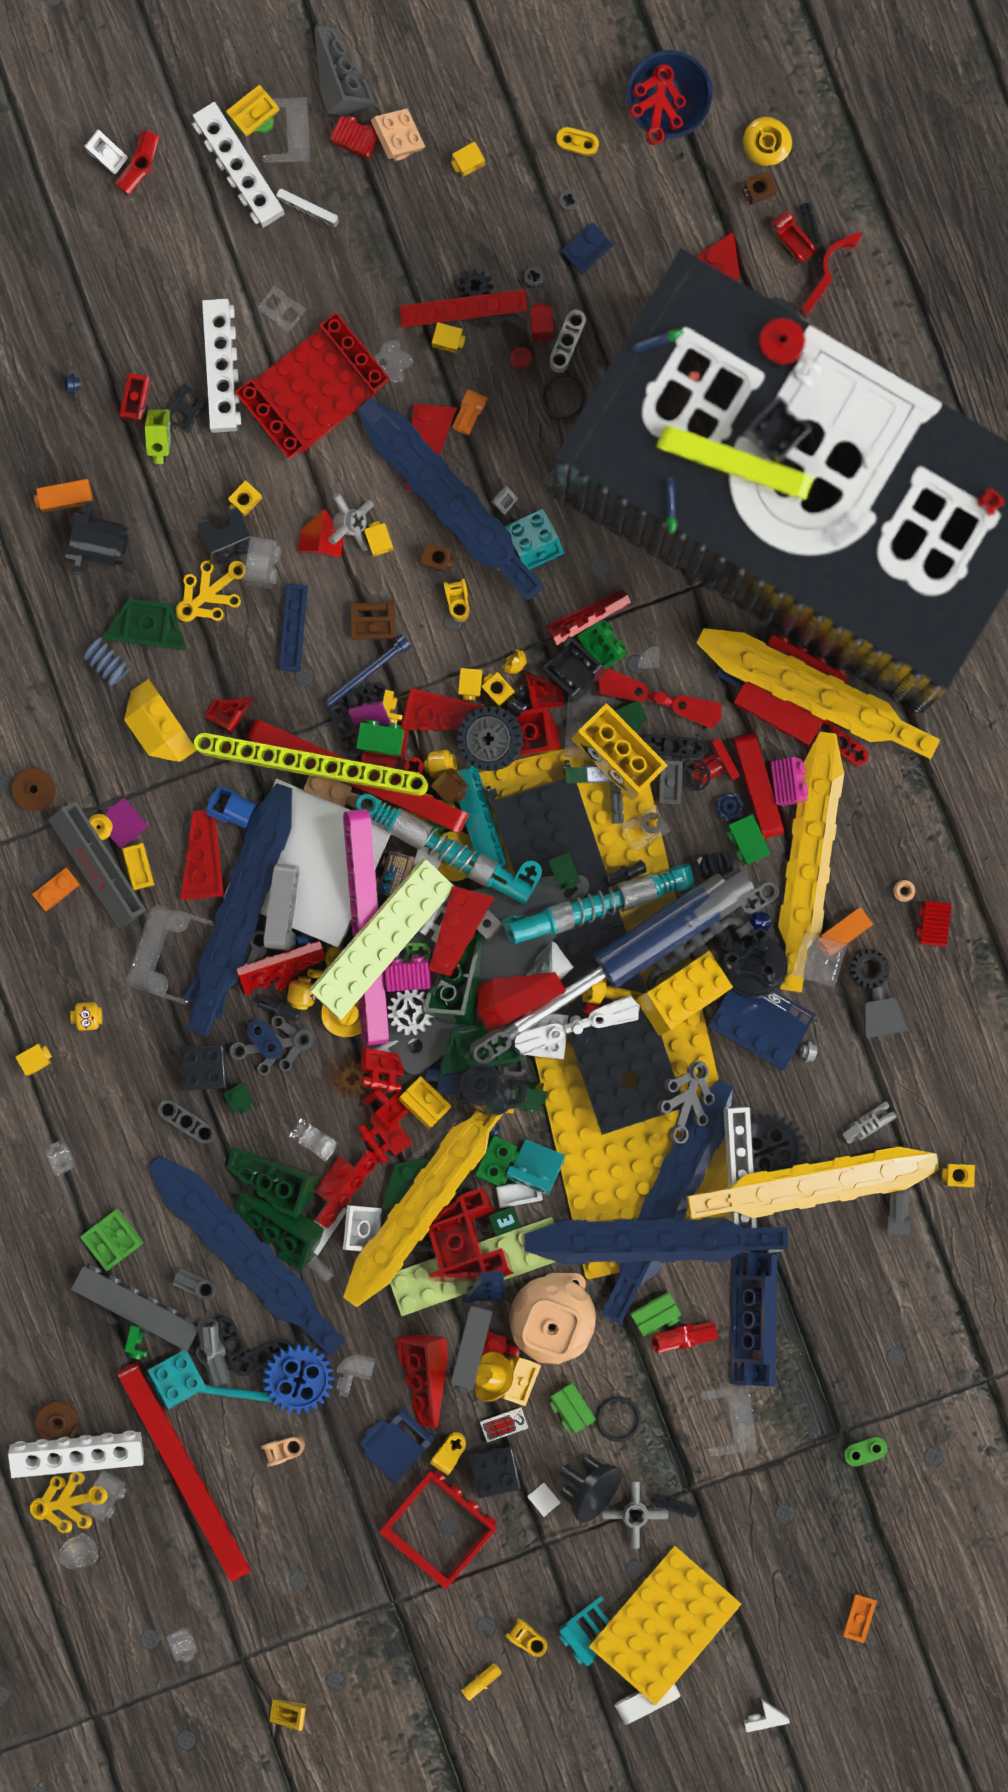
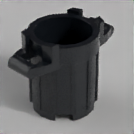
[65,501,129,575]
[455,1063,528,1116]

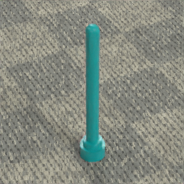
[200,1384,274,1403]

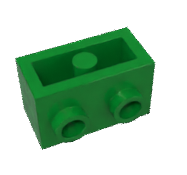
[356,720,405,757]
[726,814,771,866]
[476,1136,520,1186]

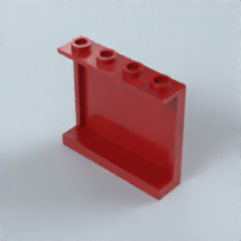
[733,634,848,747]

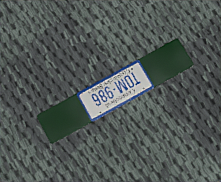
[565,766,612,784]

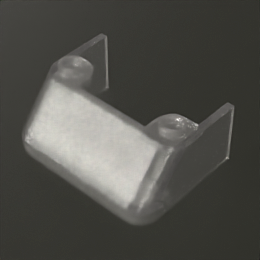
[128,905,215,1005]

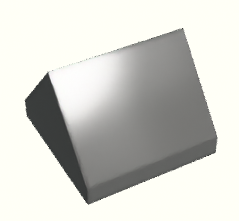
[490,486,519,515]

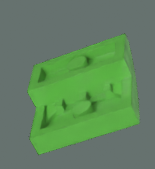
[81,1208,144,1272]

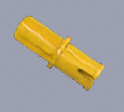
[461,1663,502,1701]

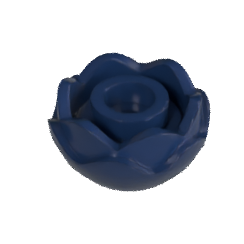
[716,793,743,820]

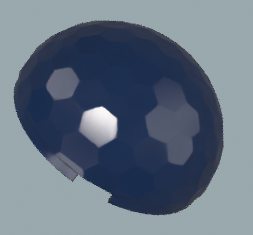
[626,50,713,138]

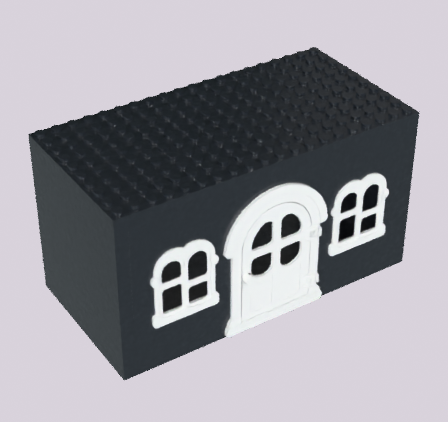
[552,248,1008,714]

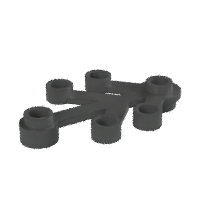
[230,1016,314,1075]
[658,1060,715,1144]

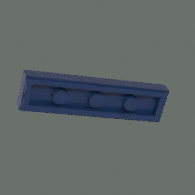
[278,584,308,672]

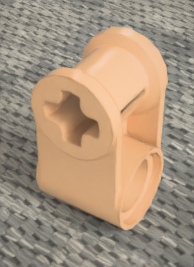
[261,1436,305,1467]

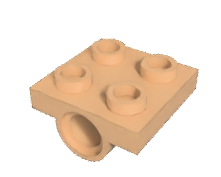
[371,108,425,161]

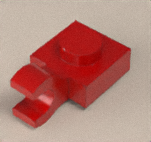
[482,1332,521,1356]

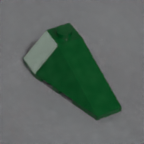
[423,934,483,1025]
[227,1147,319,1218]
[235,1193,324,1271]

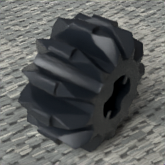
[457,269,494,298]
[697,851,734,879]

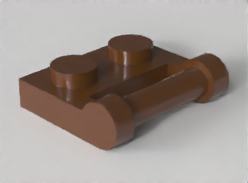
[351,600,395,640]

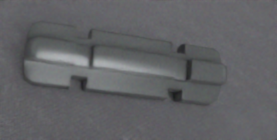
[610,782,624,824]

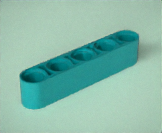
[456,765,506,867]

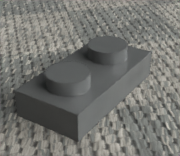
[659,760,683,805]

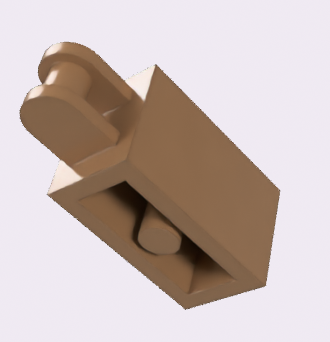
[303,776,365,809]

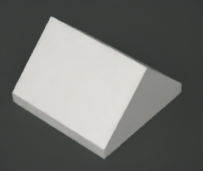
[526,941,573,980]
[343,1205,382,1251]

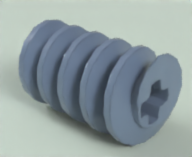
[84,637,131,686]

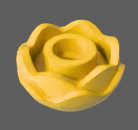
[503,649,527,674]
[88,814,113,840]

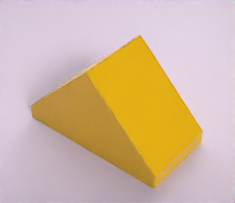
[269,1700,306,1731]

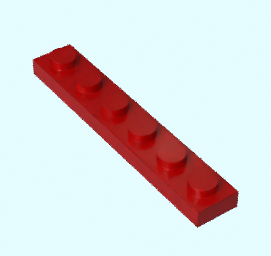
[399,289,529,328]

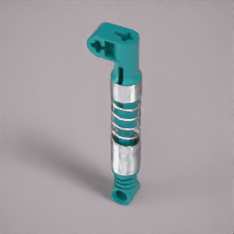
[356,794,542,905]
[502,864,695,944]

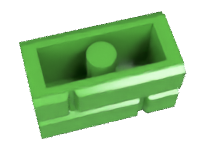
[630,1291,681,1338]
[549,1382,596,1434]

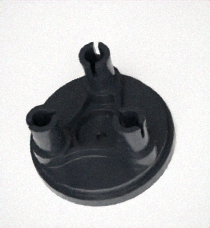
[722,928,788,998]
[559,1454,622,1523]

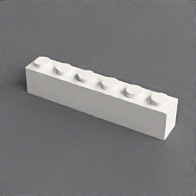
[723,1107,757,1228]

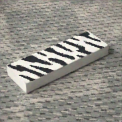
[276,189,339,228]

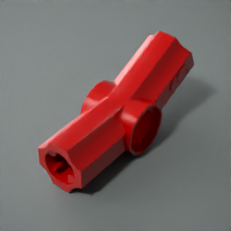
[114,131,160,196]
[650,1321,718,1353]

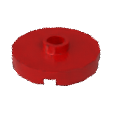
[760,319,806,364]

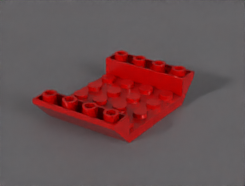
[235,312,390,460]

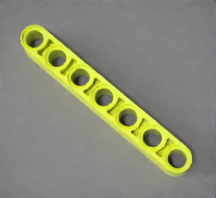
[657,425,813,500]

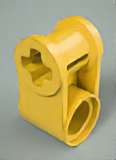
[443,578,469,622]
[429,1432,466,1476]
[505,1618,547,1657]

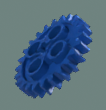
[262,1342,334,1414]

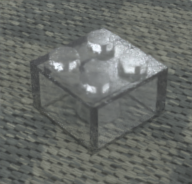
[243,536,282,589]
[792,931,848,987]

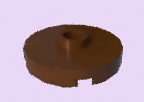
[12,768,56,812]
[35,1400,79,1441]

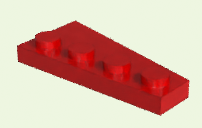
[404,403,457,491]
[545,589,631,645]
[401,688,488,730]
[429,886,495,977]
[236,941,326,996]

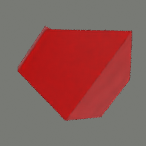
[298,509,344,558]
[525,670,565,709]
[204,697,255,734]

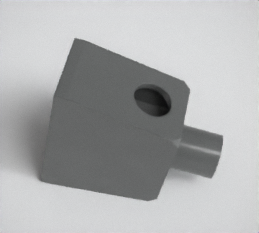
[864,986,907,1038]

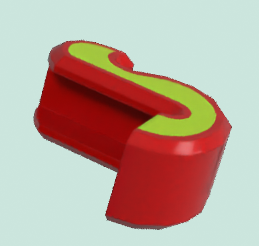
[770,211,816,263]

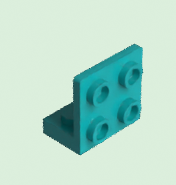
[505,509,564,570]
[507,1140,565,1196]
[144,1350,206,1411]

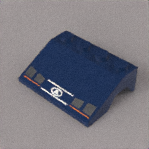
[707,989,816,1071]

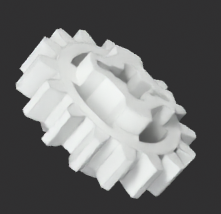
[388,989,435,1035]

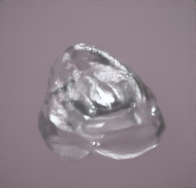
[58,1533,99,1569]

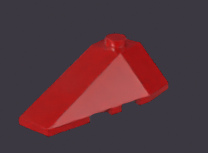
[487,707,561,757]
[477,972,566,1032]
[396,1334,448,1428]

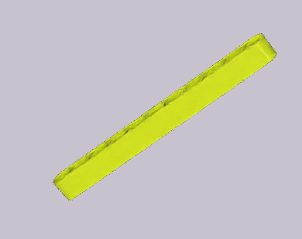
[194,733,428,796]

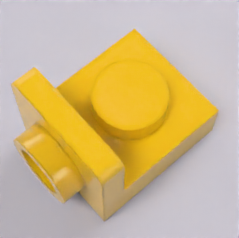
[383,690,403,724]

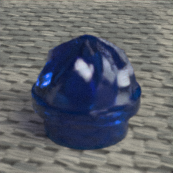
[750,911,772,931]

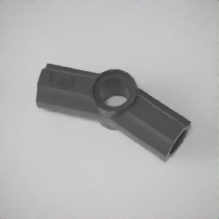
[196,1319,230,1387]

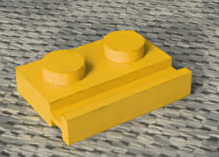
[226,84,280,137]
[398,1076,452,1129]

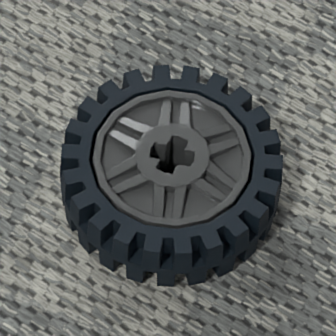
[457,706,524,771]

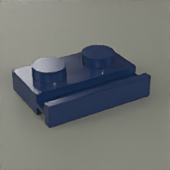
[561,222,614,275]

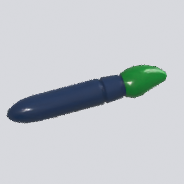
[630,329,684,353]
[666,477,677,534]

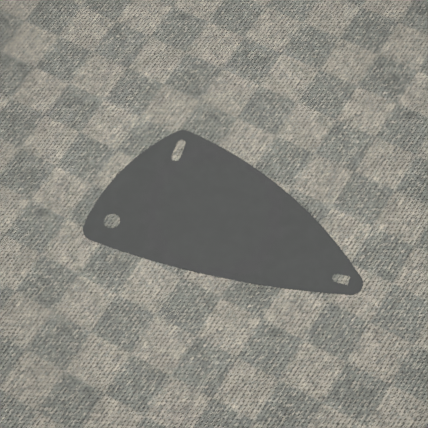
[384,875,589,1075]

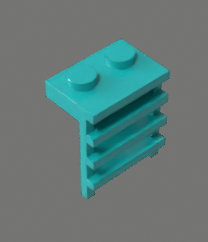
[559,1596,610,1666]

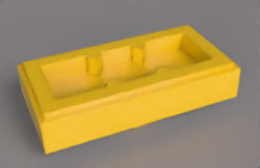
[122,843,155,891]

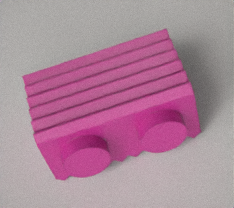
[770,757,808,806]
[385,956,431,992]

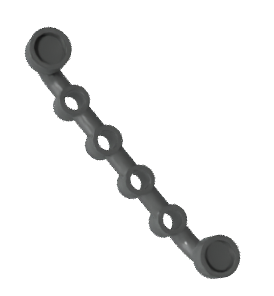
[647,916,754,990]

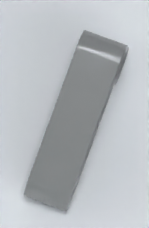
[264,864,300,952]

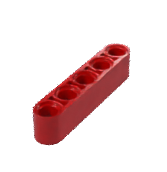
[733,732,784,839]

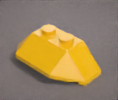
[124,679,197,762]

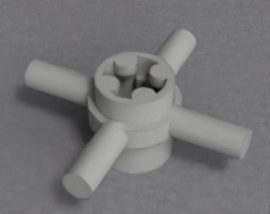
[329,493,374,551]
[602,1481,668,1548]

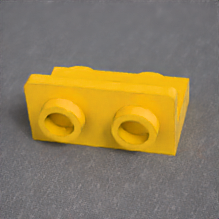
[501,1354,541,1406]

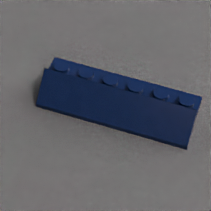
[730,1253,777,1387]

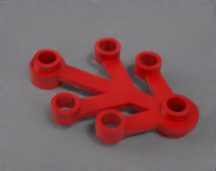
[629,64,686,146]

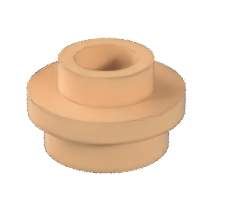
[893,880,915,902]

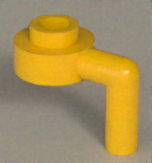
[307,946,344,979]

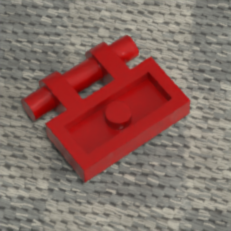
[360,1048,403,1093]
[358,1118,413,1164]

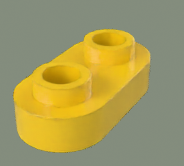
[556,127,599,156]

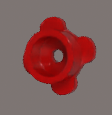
[977,488,1004,516]

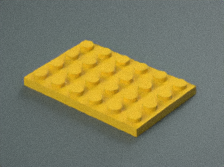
[589,1546,741,1706]

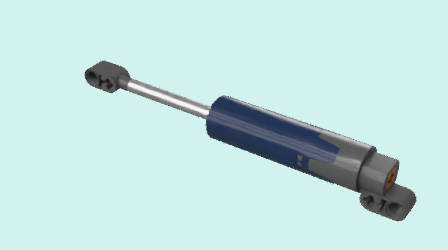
[470,868,779,1063]

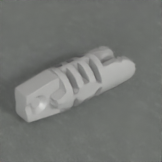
[842,1101,897,1144]

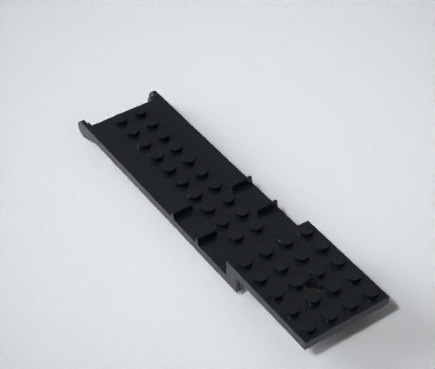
[486,759,683,1135]

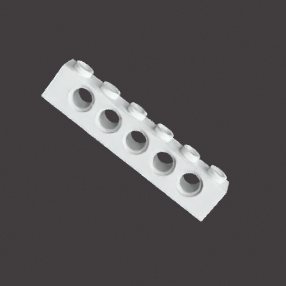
[192,102,285,228]
[202,299,241,433]
[8,1431,144,1478]

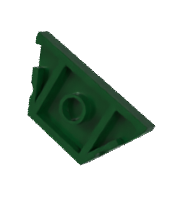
[103,599,186,651]
[440,1023,523,1076]
[382,1157,465,1210]

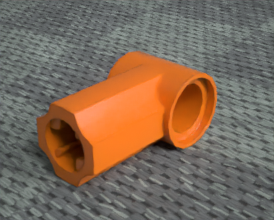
[452,389,488,436]

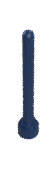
[324,634,412,707]

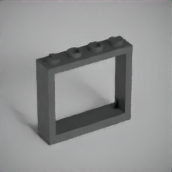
[451,1302,493,1392]

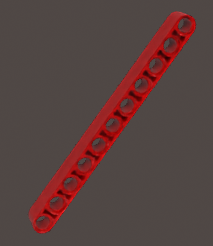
[247,719,469,834]
[117,1362,251,1582]

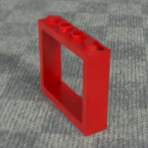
[379,1470,497,1589]

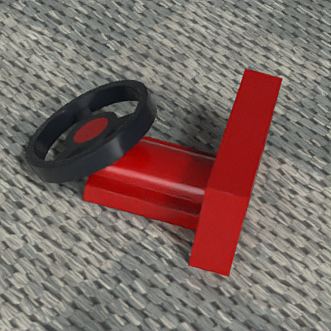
[682,738,740,791]

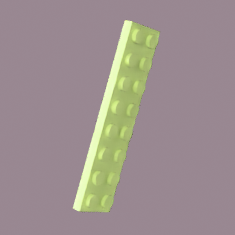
[309,858,453,1020]
[390,1217,556,1316]

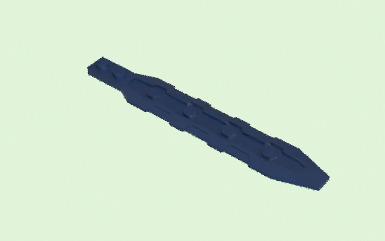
[358,398,544,601]
[186,784,292,1036]
[601,1080,733,1325]
[148,1156,346,1356]
[525,1217,788,1264]

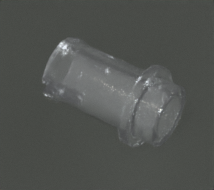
[307,1255,334,1283]

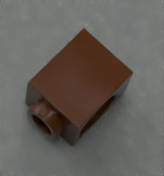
[742,171,777,205]
[420,542,455,573]
[431,768,470,804]

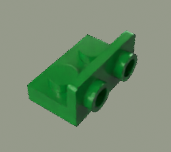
[577,619,628,669]
[125,1323,148,1360]

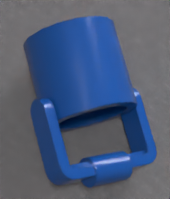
[206,786,257,829]

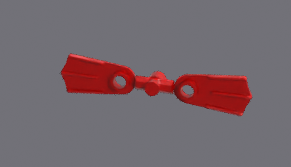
[598,668,722,729]

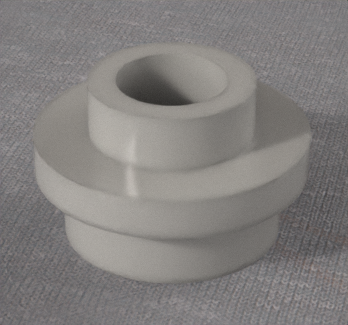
[799,1041,817,1063]

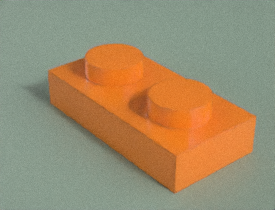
[32,867,80,912]
[842,1593,877,1643]

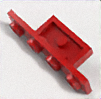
[314,1150,379,1228]

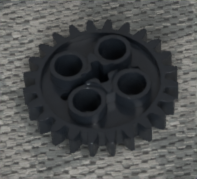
[750,1114,807,1173]

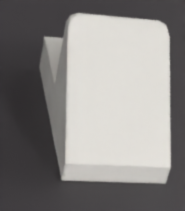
[84,129,128,174]
[743,1699,790,1732]

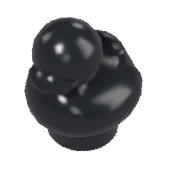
[507,684,532,717]

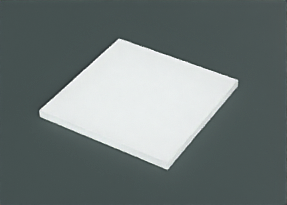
[223,779,391,948]

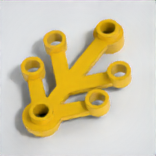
[176,561,246,622]
[30,1472,108,1533]

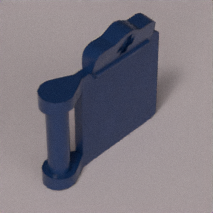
[361,1408,437,1482]

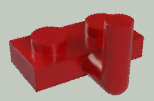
[363,1088,409,1132]

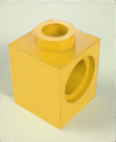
[451,142,485,177]
[432,322,466,354]
[228,480,262,517]
[364,521,393,557]
[458,668,483,701]
[481,672,515,707]
[16,1044,52,1076]
[942,1164,975,1187]

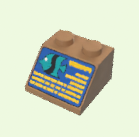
[376,852,415,898]

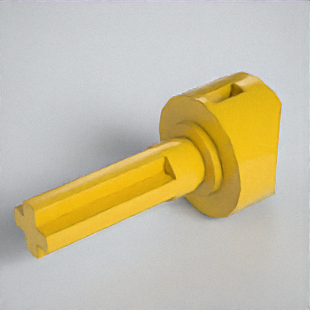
[582,978,644,1005]

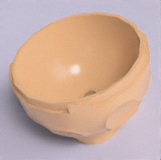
[509,1276,596,1364]

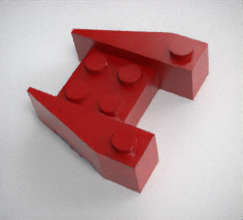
[424,1187,514,1282]

